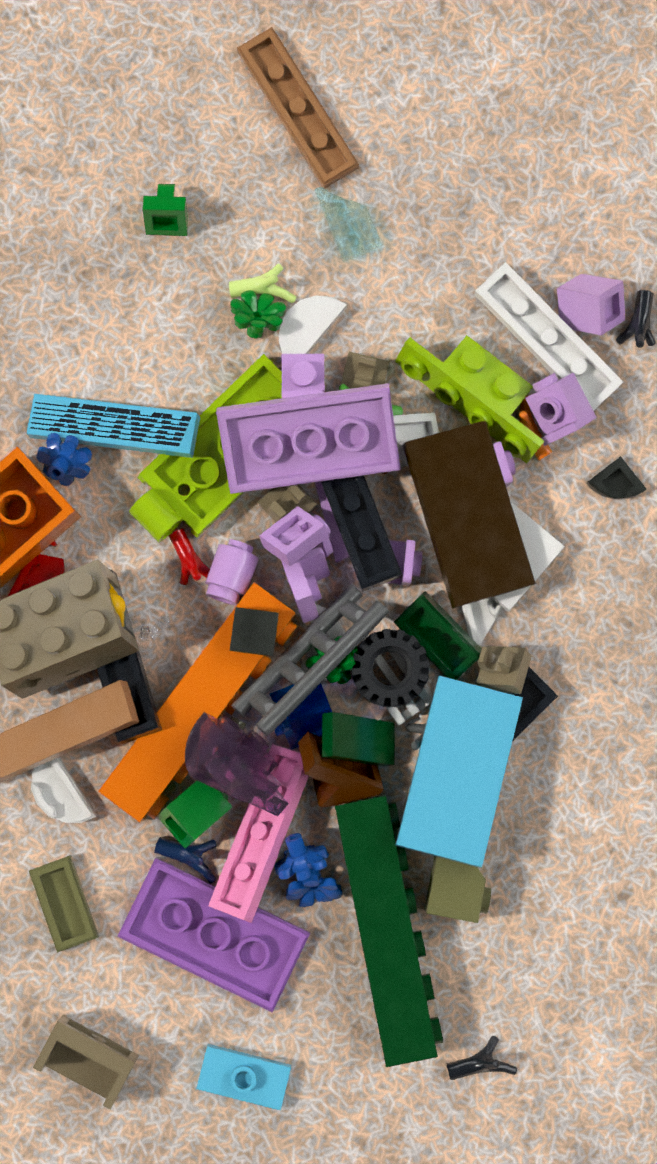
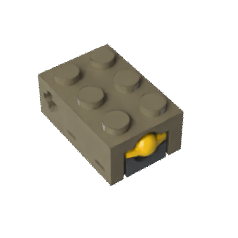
[0,559,139,699]

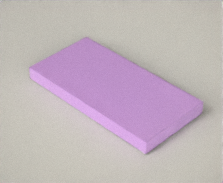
[216,383,401,494]

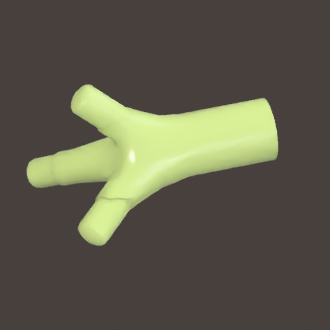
[229,264,296,303]

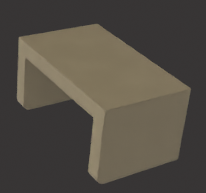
[33,1015,139,1110]

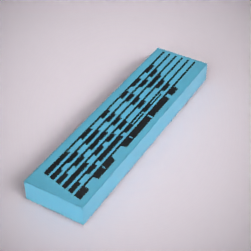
[26,394,200,458]

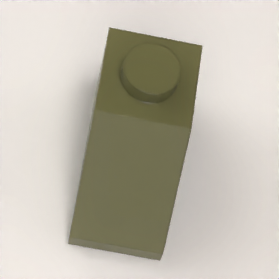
[424,856,491,923]

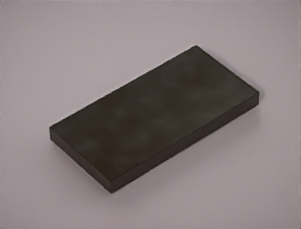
[402,420,536,609]

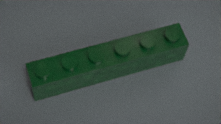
[335,794,443,1067]

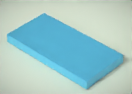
[396,676,523,868]

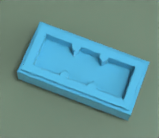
[196,1044,291,1111]

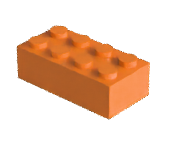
[0,447,82,589]

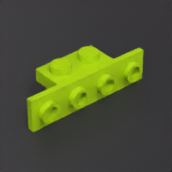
[395,335,544,464]

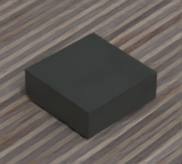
[230,607,279,657]

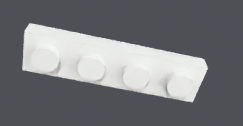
[474,262,623,411]

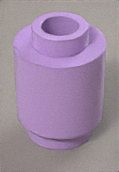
[205,539,259,606]

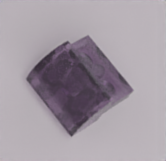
[185,712,289,816]

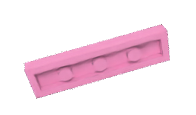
[208,744,309,923]

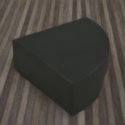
[586,456,647,499]

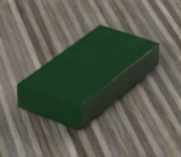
[394,591,482,680]
[322,712,395,767]

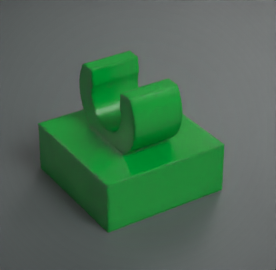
[142,184,188,236]

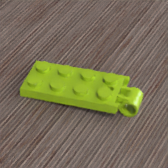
[129,354,282,543]

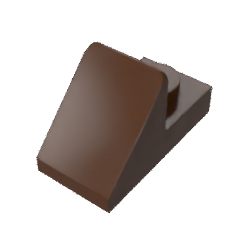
[298,732,384,807]

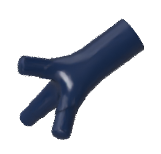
[154,837,217,883]

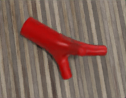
[169,528,210,585]

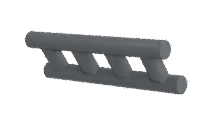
[231,584,389,737]

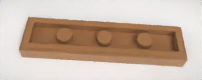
[237,27,359,189]
[0,680,139,783]

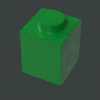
[157,775,232,849]

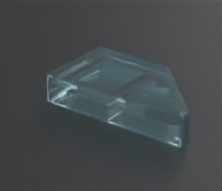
[315,187,382,262]

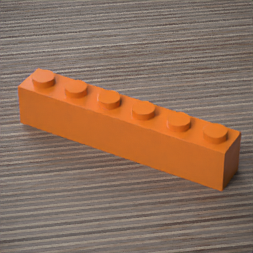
[98,582,298,823]

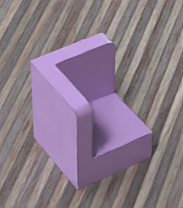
[557,274,625,335]

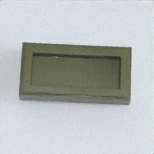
[29,855,99,953]

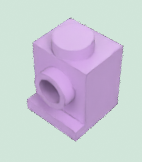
[525,373,597,445]

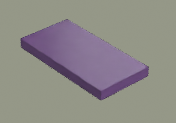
[117,857,310,1013]

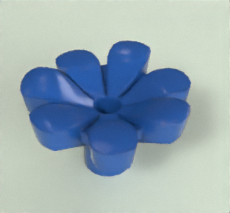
[36,433,92,486]
[274,833,329,881]
[286,869,343,907]

